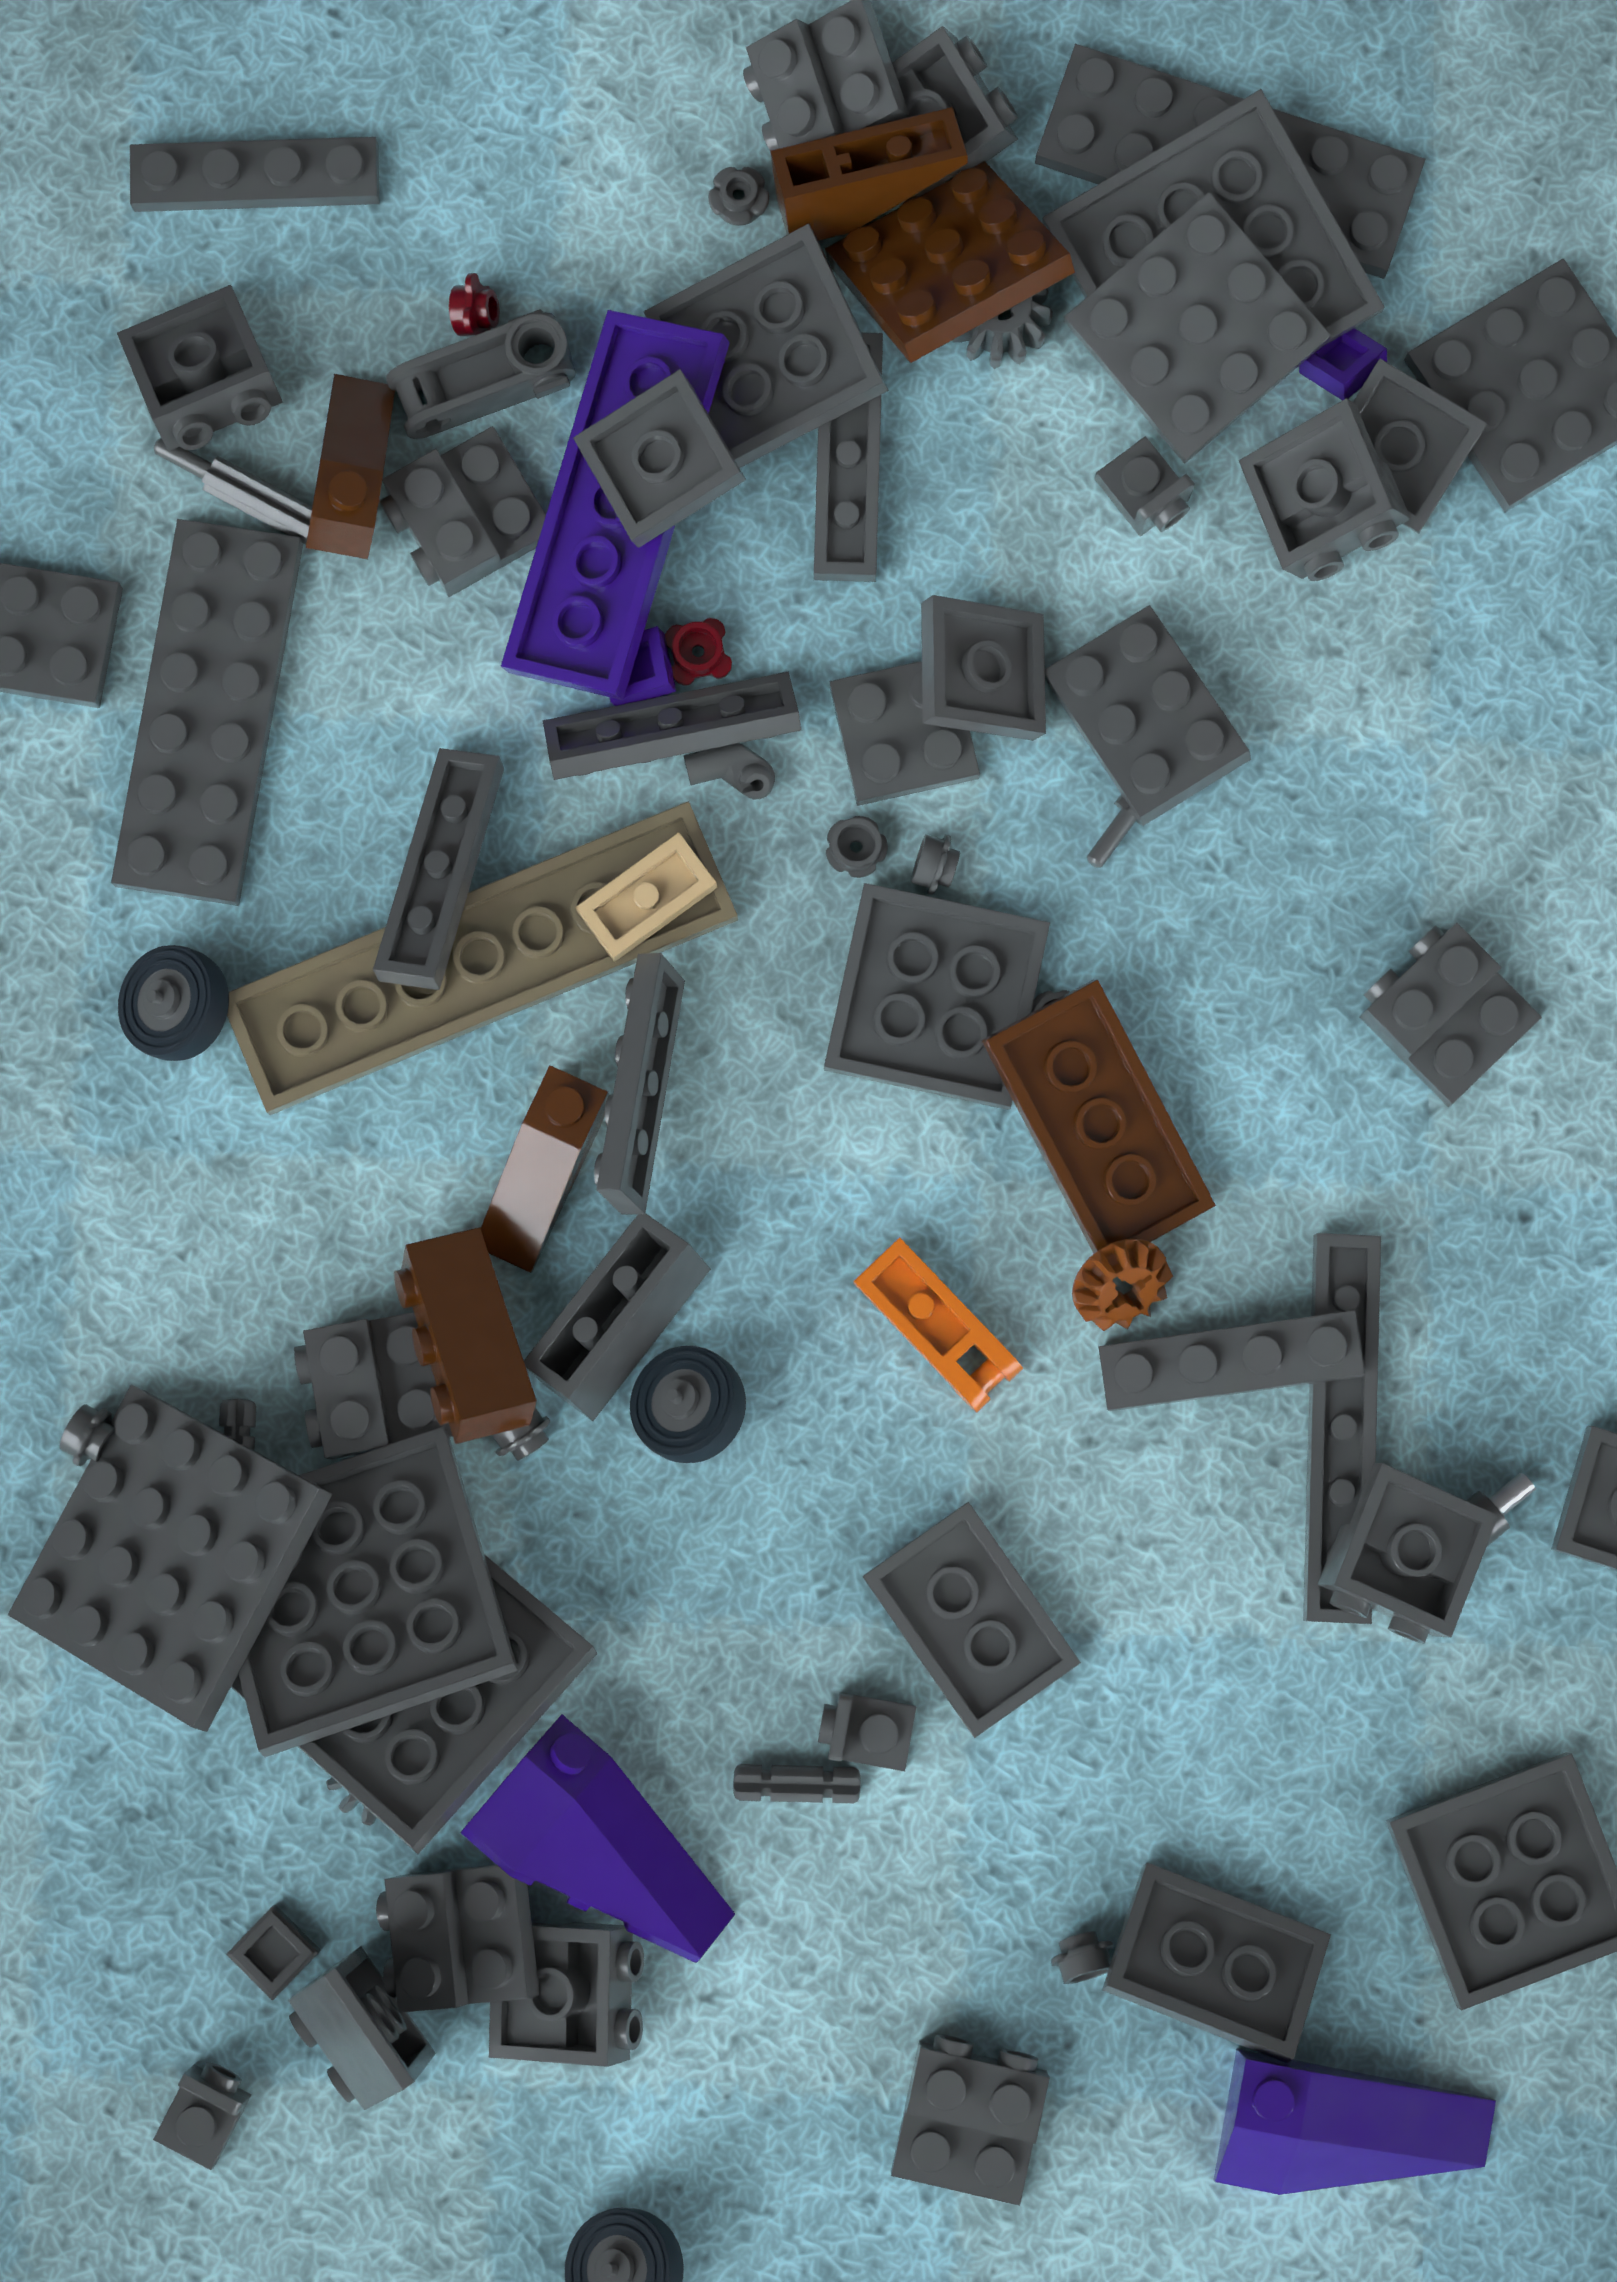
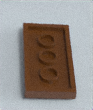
[981,979,1216,1253]

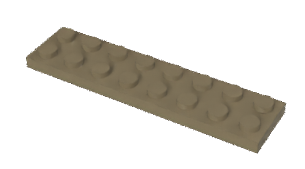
[227,801,738,1115]

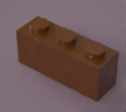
[394,1227,537,1444]

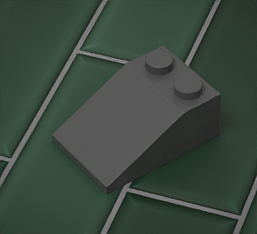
[288,1946,436,2110]

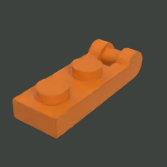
[853,1238,1023,1413]

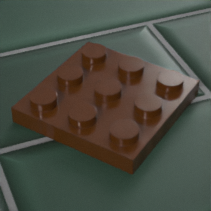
[825,161,1075,363]

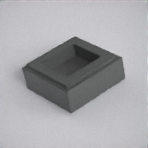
[226,1905,321,2001]

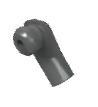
[683,743,775,800]

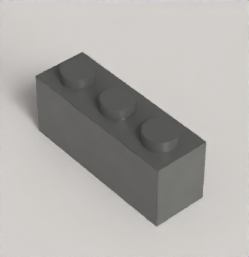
[524,1213,711,1421]

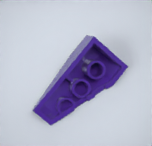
[460,1714,735,1963]
[1214,2049,1496,2195]

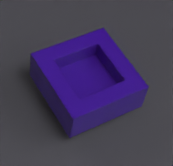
[1299,328,1387,400]
[609,626,676,706]

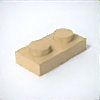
[576,832,718,962]

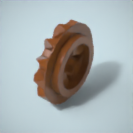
[1072,1239,1173,1331]

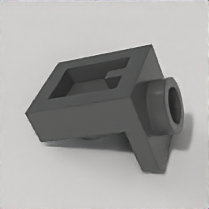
[1095,436,1195,537]
[818,1692,916,1772]
[153,2062,252,2170]

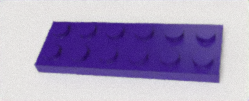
[501,310,730,700]

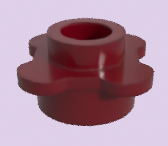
[449,273,500,336]
[665,618,732,686]

